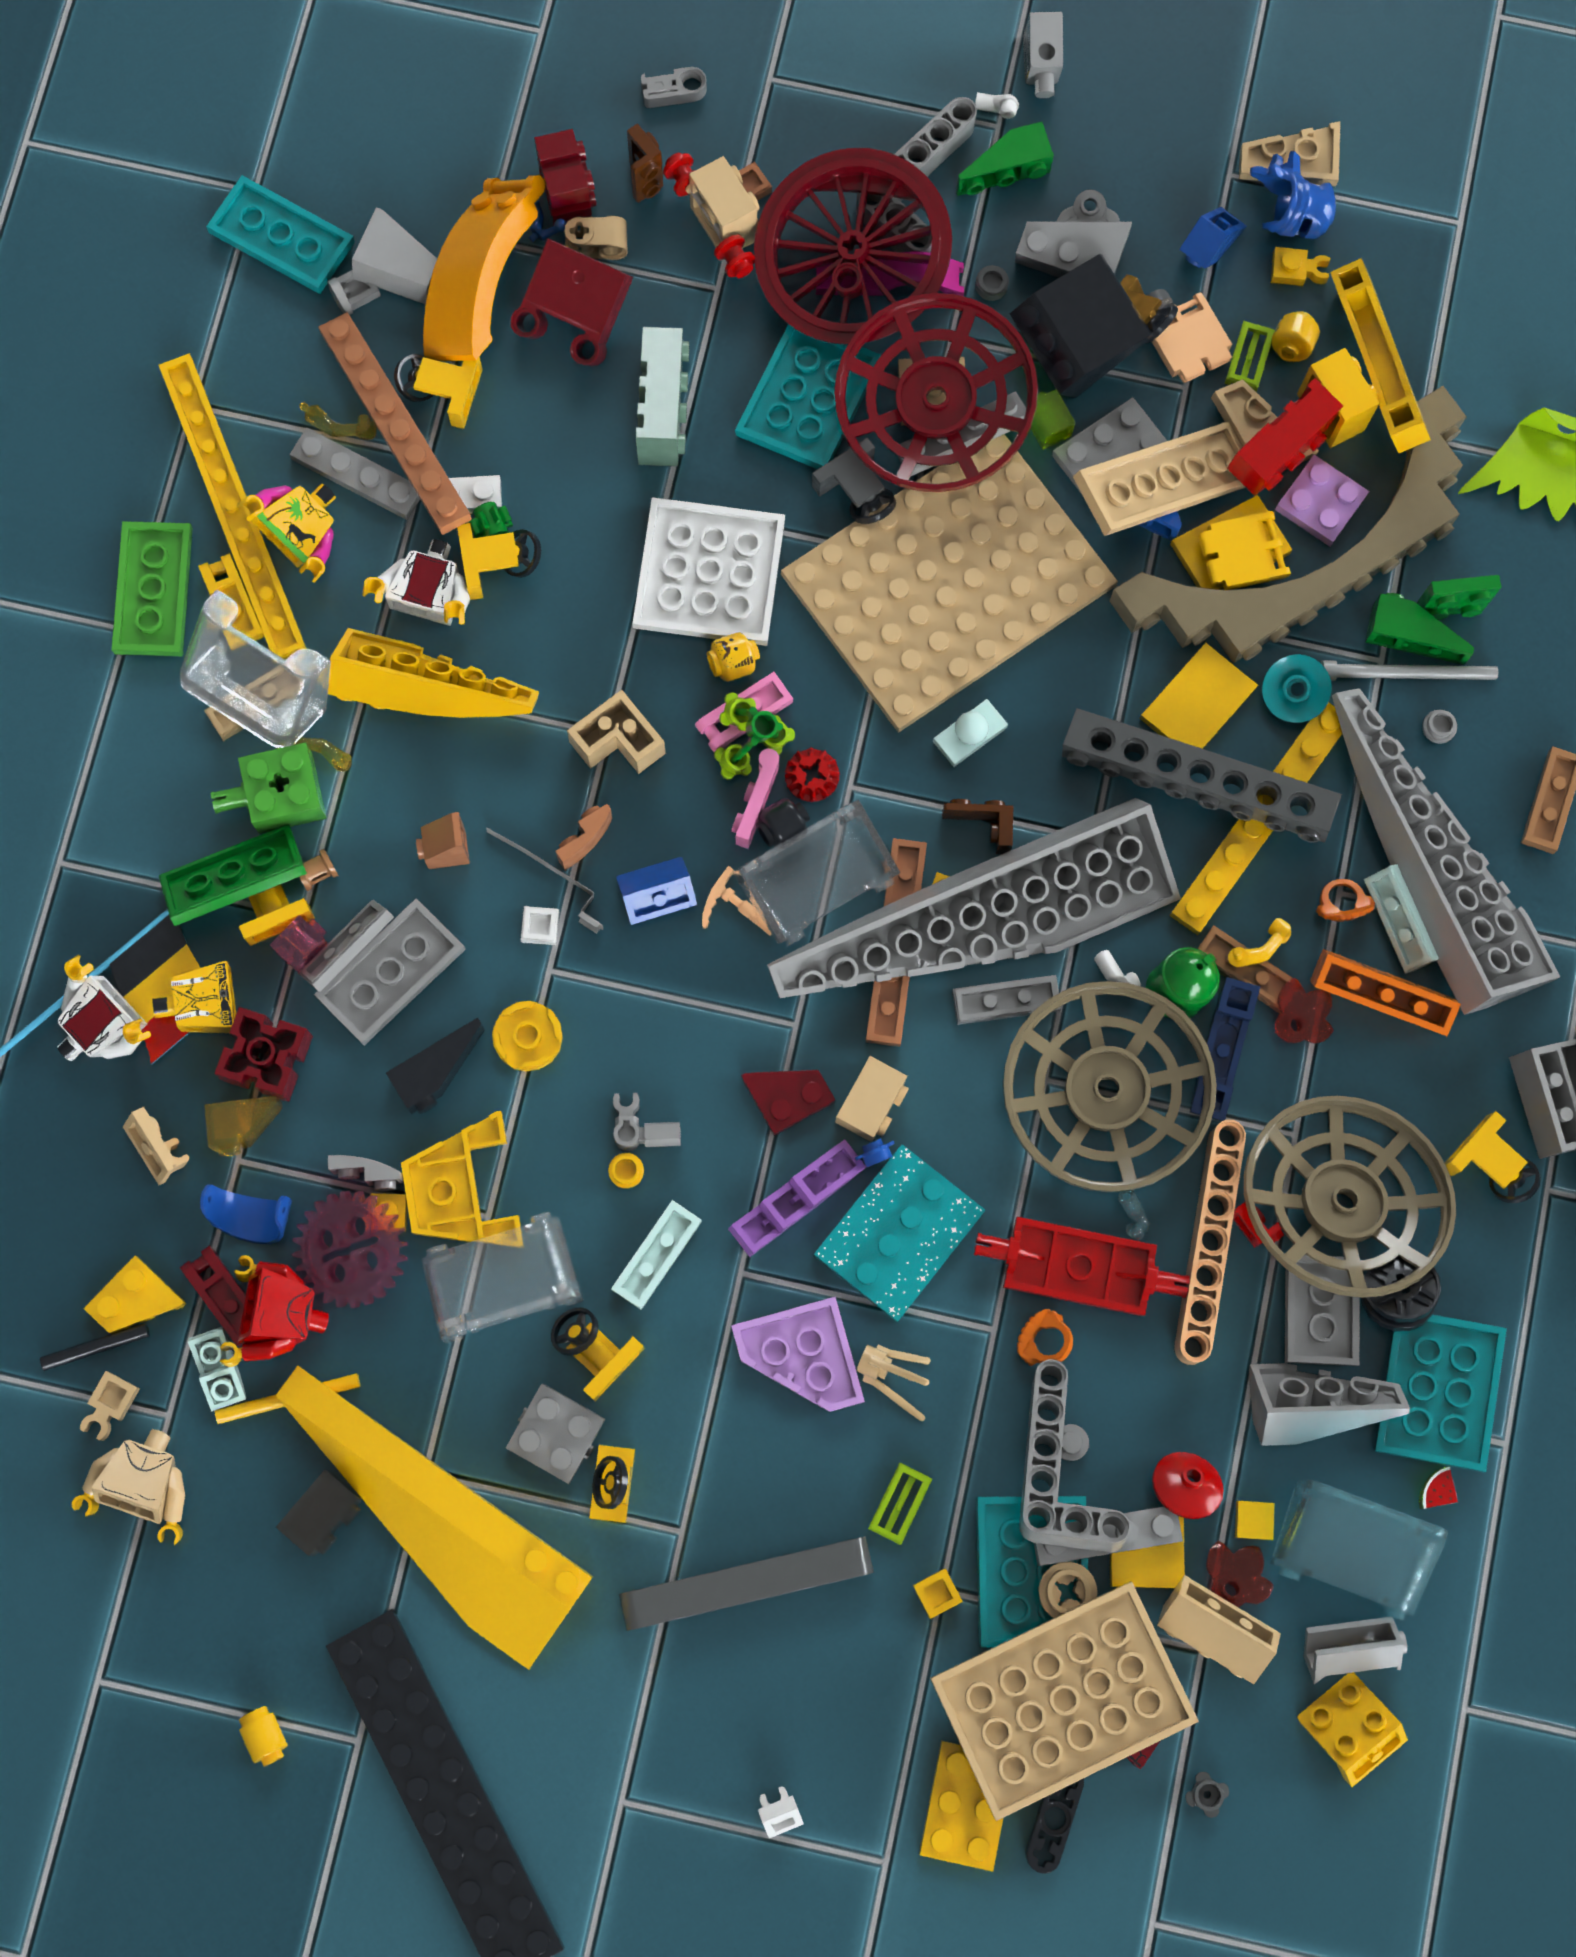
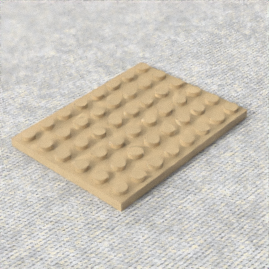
[781,434,1118,733]

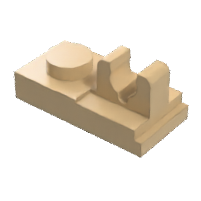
[123,1107,189,1185]

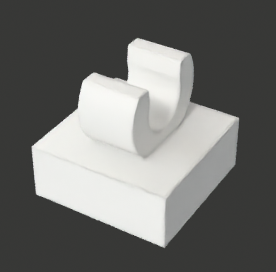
[758,1786,804,1838]

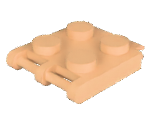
[1152,292,1232,383]

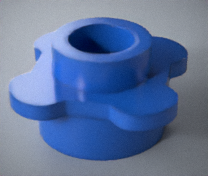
[855,1138,895,1167]

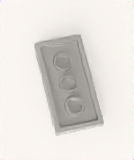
[314,898,466,1046]

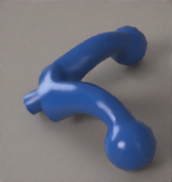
[528,200,567,242]

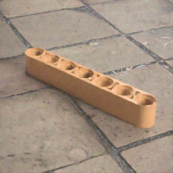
[1174,1120,1246,1365]

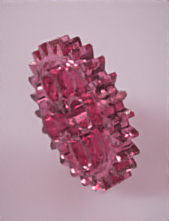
[292,1191,408,1308]

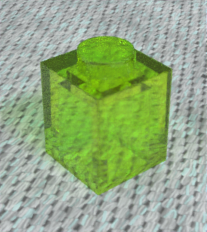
[1031,389,1076,450]

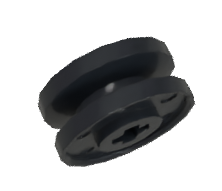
[1361,1255,1441,1331]

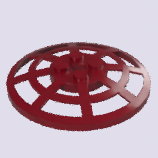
[835,293,1038,492]

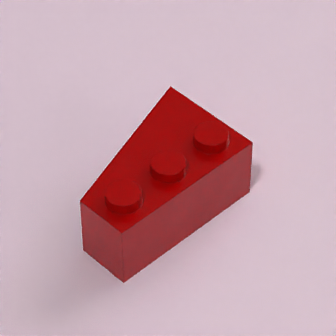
[1227,378,1343,496]

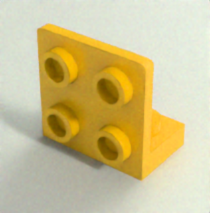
[1297,1672,1408,1787]

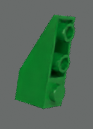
[956,122,1054,196]

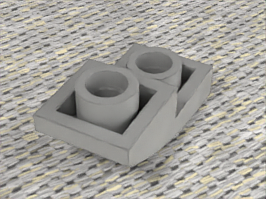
[328,1155,404,1191]

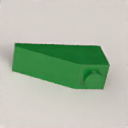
[1365,593,1474,665]

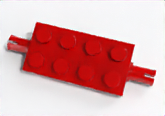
[973,1217,1190,1316]

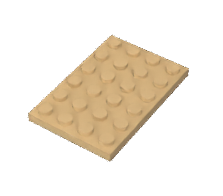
[930,1581,1199,1821]

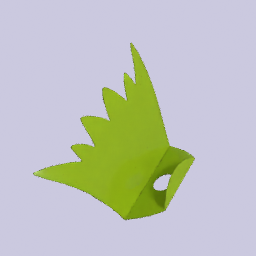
[1458,408,1576,521]

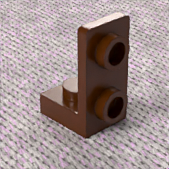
[942,799,1013,854]

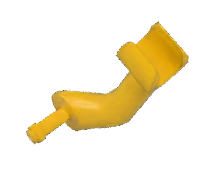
[1228,918,1291,967]

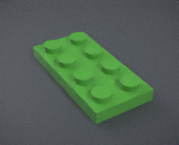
[111,521,193,656]

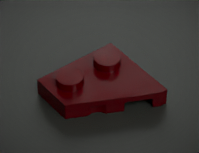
[741,1070,836,1136]

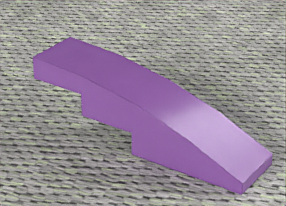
[728,1139,866,1257]

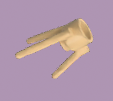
[856,1344,931,1421]

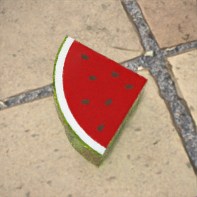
[1419,1466,1458,1509]

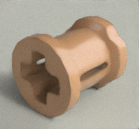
[299,849,339,891]

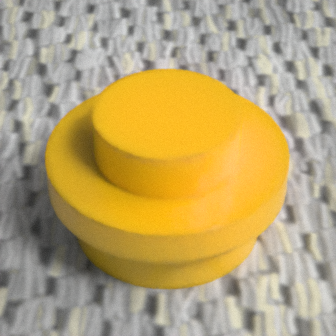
[608,1153,644,1189]

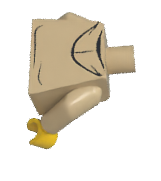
[71,1429,185,1545]

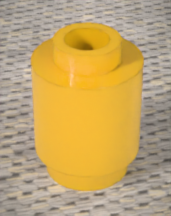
[239,1706,288,1767]

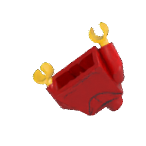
[220,1255,329,1367]

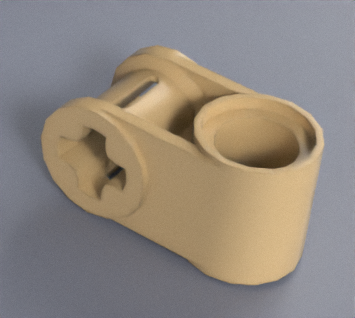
[564,216,628,260]

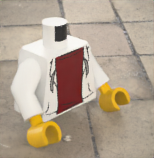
[362,539,470,626]
[57,954,151,1061]

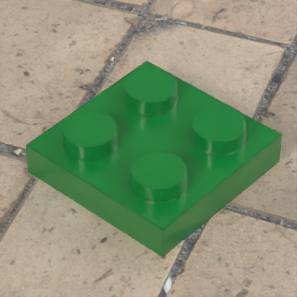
[1417,575,1501,620]

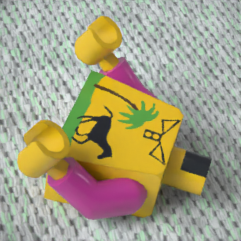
[237,484,336,583]

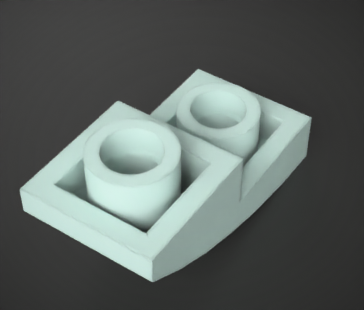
[188,1327,247,1412]

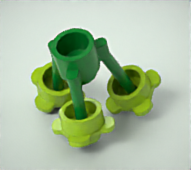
[714,692,795,780]

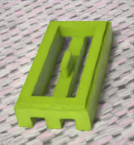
[1224,321,1275,392]
[868,1463,932,1545]

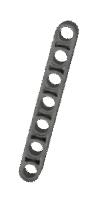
[619,1536,874,1631]

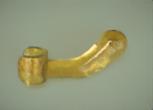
[299,402,377,440]
[277,733,352,772]

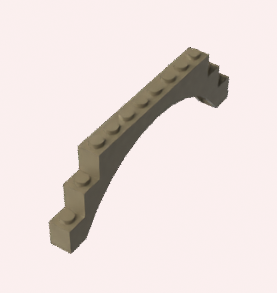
[1109,386,1467,663]

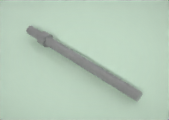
[1321,660,1498,681]

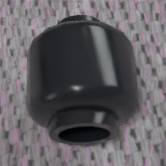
[756,798,810,850]

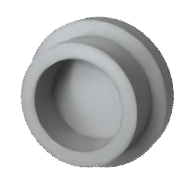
[1422,710,1457,744]
[1061,1424,1089,1461]

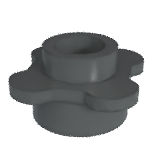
[1185,1772,1229,1818]

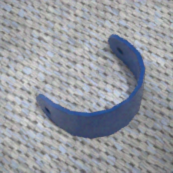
[200,1184,292,1244]

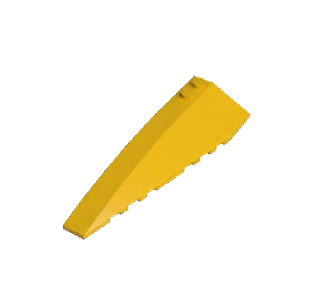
[276,1365,593,1670]

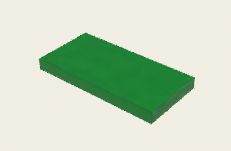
[159,824,307,926]

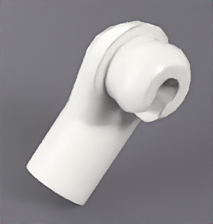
[975,92,1019,119]
[1094,950,1141,986]

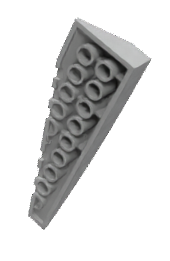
[1332,688,1560,1015]

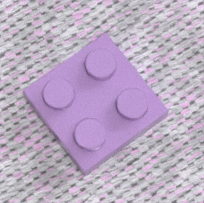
[1275,455,1370,547]

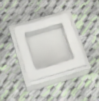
[521,906,559,945]

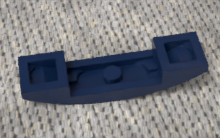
[1190,977,1261,1121]

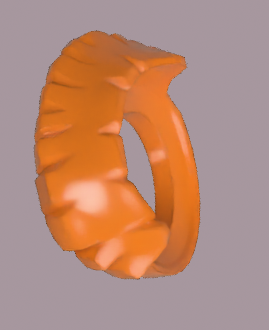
[1316,879,1375,922]
[1017,1309,1073,1366]

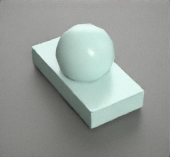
[933,699,1008,767]

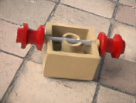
[663,153,760,278]

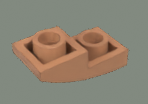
[556,804,613,871]

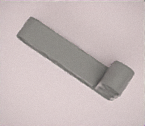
[856,97,977,253]
[1019,1359,1131,1552]

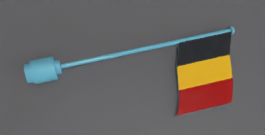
[0,909,201,1065]

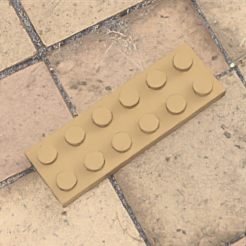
[1073,421,1245,536]

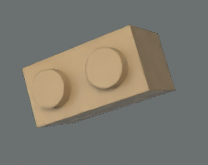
[835,1056,909,1142]

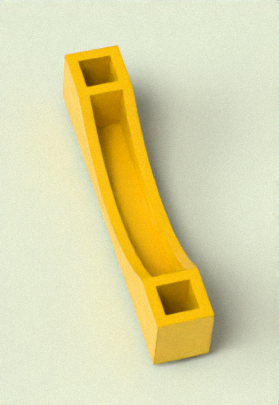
[1330,258,1431,453]

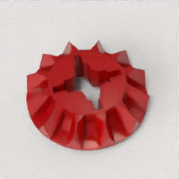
[785,747,840,802]

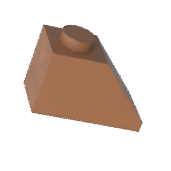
[416,812,470,869]

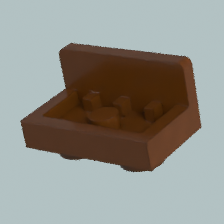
[627,123,663,203]

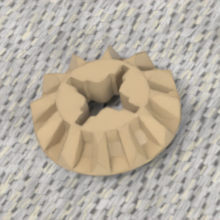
[1038,1562,1097,1618]

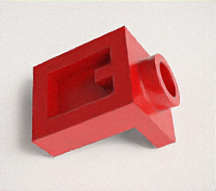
[1233,1202,1284,1248]

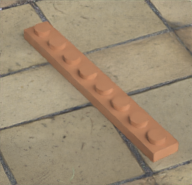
[318,312,472,535]

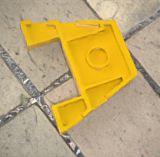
[401,1111,525,1249]

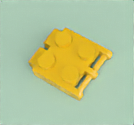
[1198,511,1291,591]

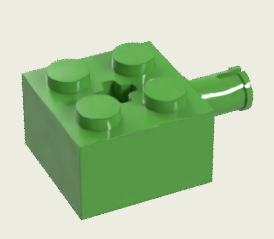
[211,742,327,834]

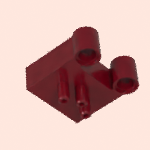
[510,239,633,366]

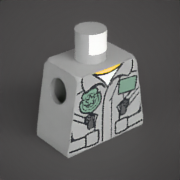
[1023,12,1063,98]

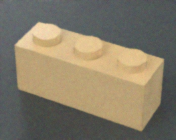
[1157,1575,1281,1684]

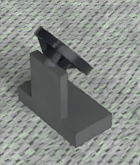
[812,437,896,524]

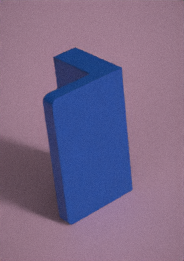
[616,857,697,925]

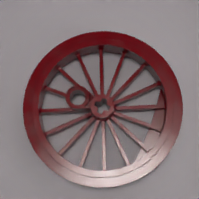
[754,148,952,344]

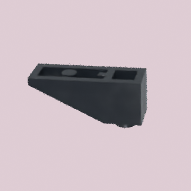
[386,1018,485,1114]

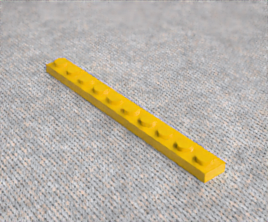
[159,353,307,663]

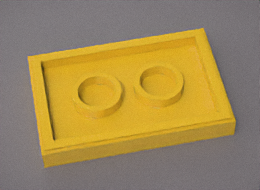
[1170,495,1292,590]
[1139,643,1258,749]

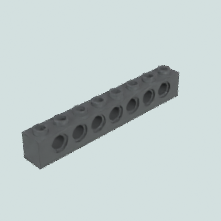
[1062,708,1342,843]

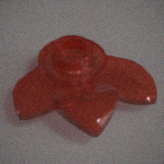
[1275,978,1334,1044]
[1206,1541,1274,1608]

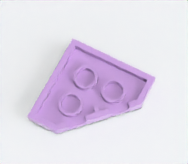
[731,1297,865,1412]

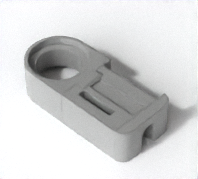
[641,67,707,108]

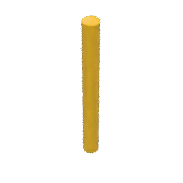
[215,1373,361,1424]

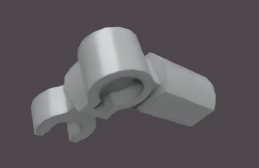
[613,1093,681,1151]

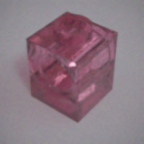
[270,915,328,976]

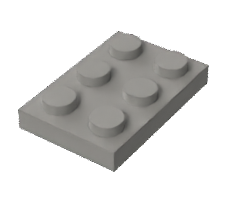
[1052,397,1167,494]
[1285,1255,1360,1366]

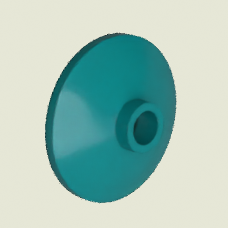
[1262,654,1332,723]

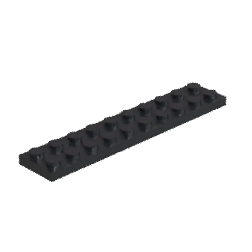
[326,1609,565,1957]

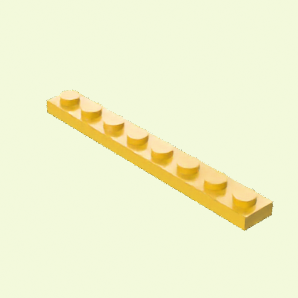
[1170,702,1343,935]

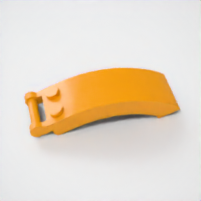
[423,175,545,361]

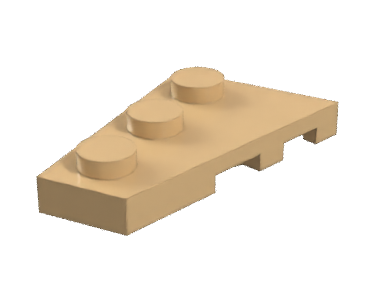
[1239,121,1340,186]
[1211,380,1319,469]

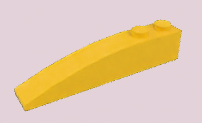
[326,628,539,718]

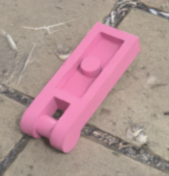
[695,672,793,752]
[731,748,779,849]

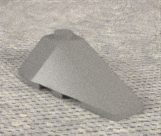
[1249,1363,1410,1446]

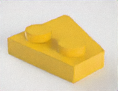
[83,1256,187,1334]

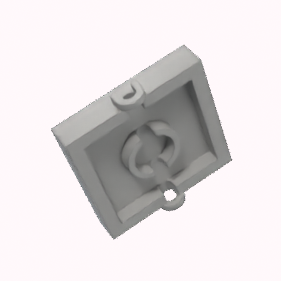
[506,1383,605,1484]

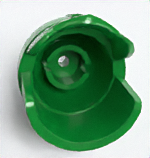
[1146,947,1220,1019]

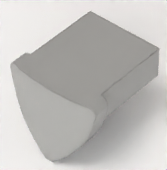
[327,270,381,315]

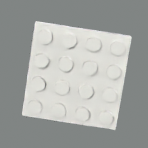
[632,497,785,646]

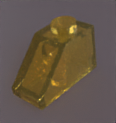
[205,1096,283,1156]

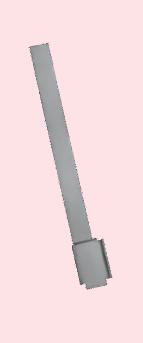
[486,828,603,934]

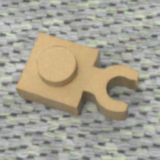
[80,1371,140,1441]

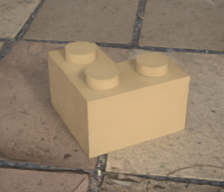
[567,690,666,774]

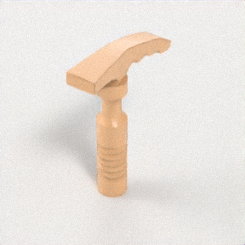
[702,866,779,936]

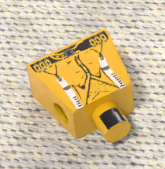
[152,961,237,1033]

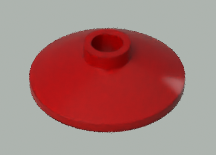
[1152,1452,1224,1519]

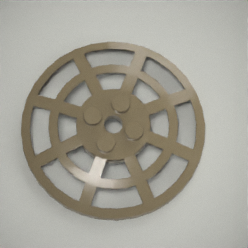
[1003,981,1217,1192]
[1243,1096,1456,1298]

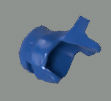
[1250,151,1336,240]

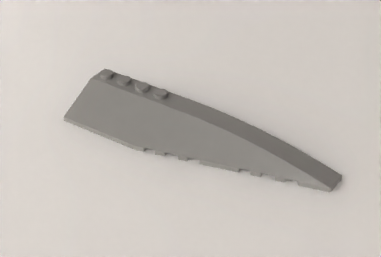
[767,798,1181,998]

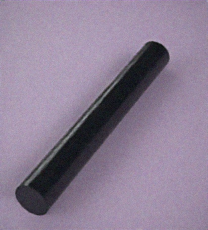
[40,1323,150,1371]

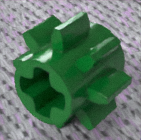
[469,502,513,538]

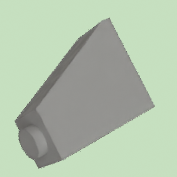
[352,207,437,305]

